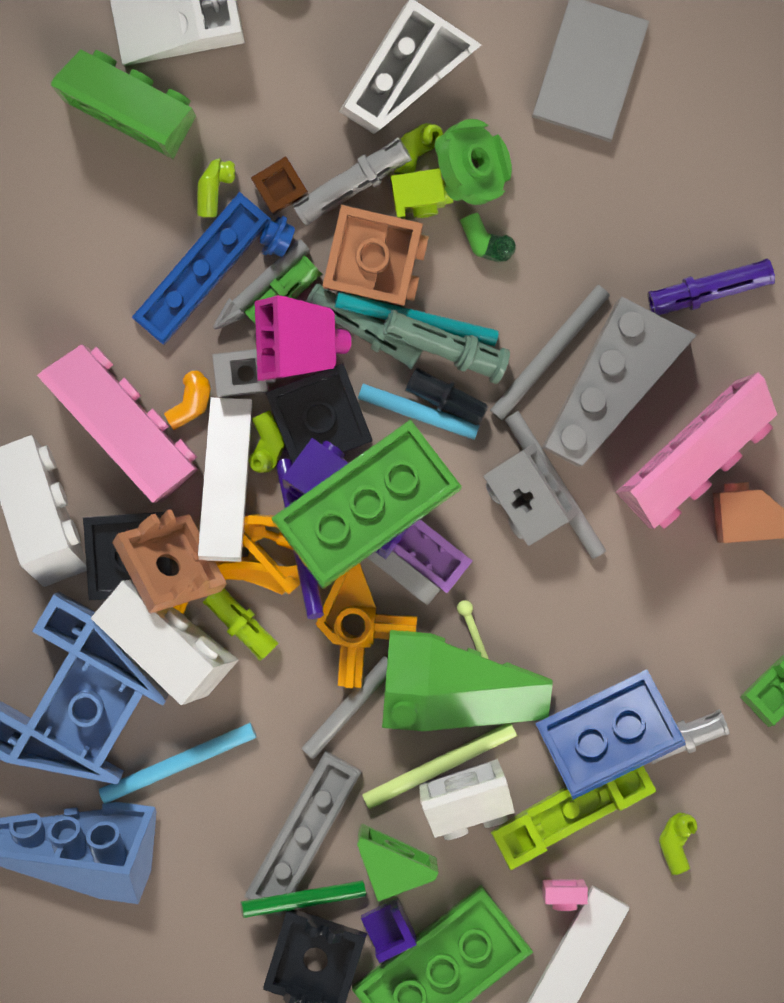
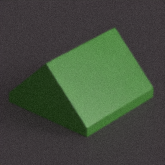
[357,823,439,901]

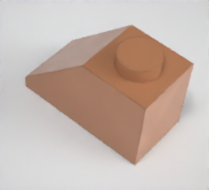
[713,482,784,543]

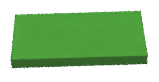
[272,419,462,589]
[352,885,533,1003]

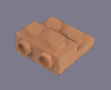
[322,205,429,307]

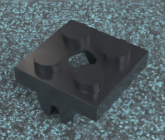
[262,909,367,1003]

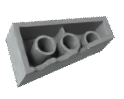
[541,297,697,467]

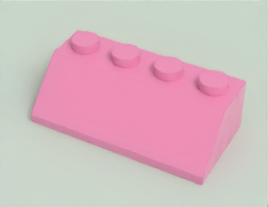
[37,344,199,503]

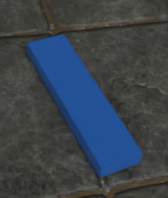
[132,192,272,345]

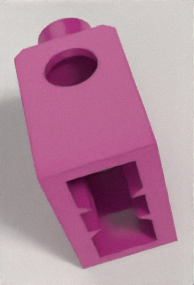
[255,296,351,381]

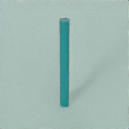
[334,291,499,347]

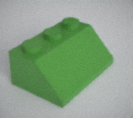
[50,49,196,159]

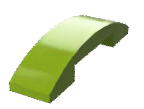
[491,766,656,870]

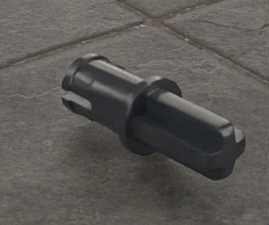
[405,367,488,425]

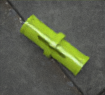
[202,588,279,661]

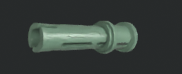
[383,310,510,384]

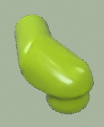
[394,123,444,175]
[197,158,236,217]
[249,410,285,473]
[659,813,698,875]

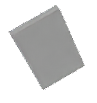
[532,0,649,142]

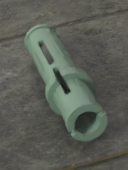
[306,283,423,369]

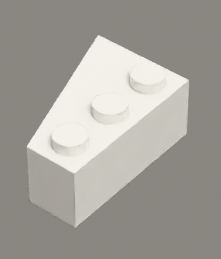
[339,0,481,134]
[0,435,87,587]
[91,579,239,705]

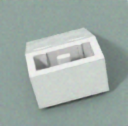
[110,0,245,66]

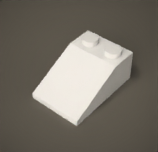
[419,759,515,840]

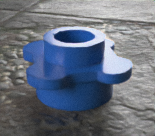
[260,216,295,257]

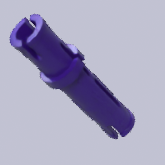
[647,258,775,316]

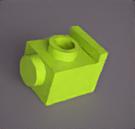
[391,168,454,219]

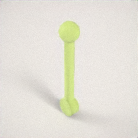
[457,600,489,659]

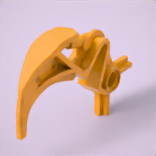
[173,514,417,688]

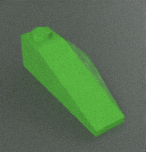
[382,630,553,731]

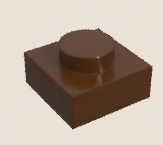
[251,156,308,215]

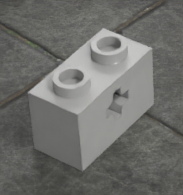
[484,443,579,546]

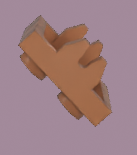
[113,509,227,613]

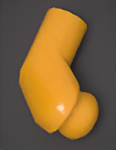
[164,370,211,430]

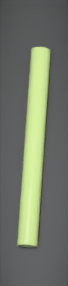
[362,723,517,809]

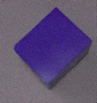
[361,897,417,963]

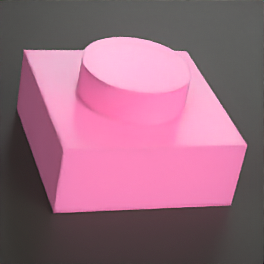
[542,880,588,911]

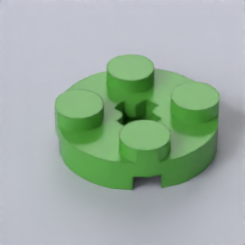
[434,119,512,205]

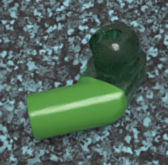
[460,212,516,263]

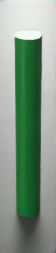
[240,880,366,918]

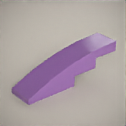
[343,459,472,593]

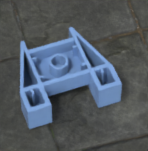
[0,591,169,784]

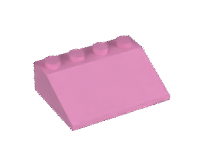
[616,372,777,529]

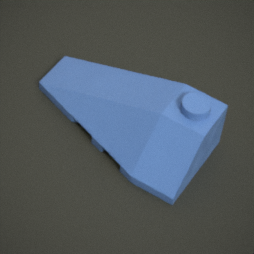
[0,802,157,904]

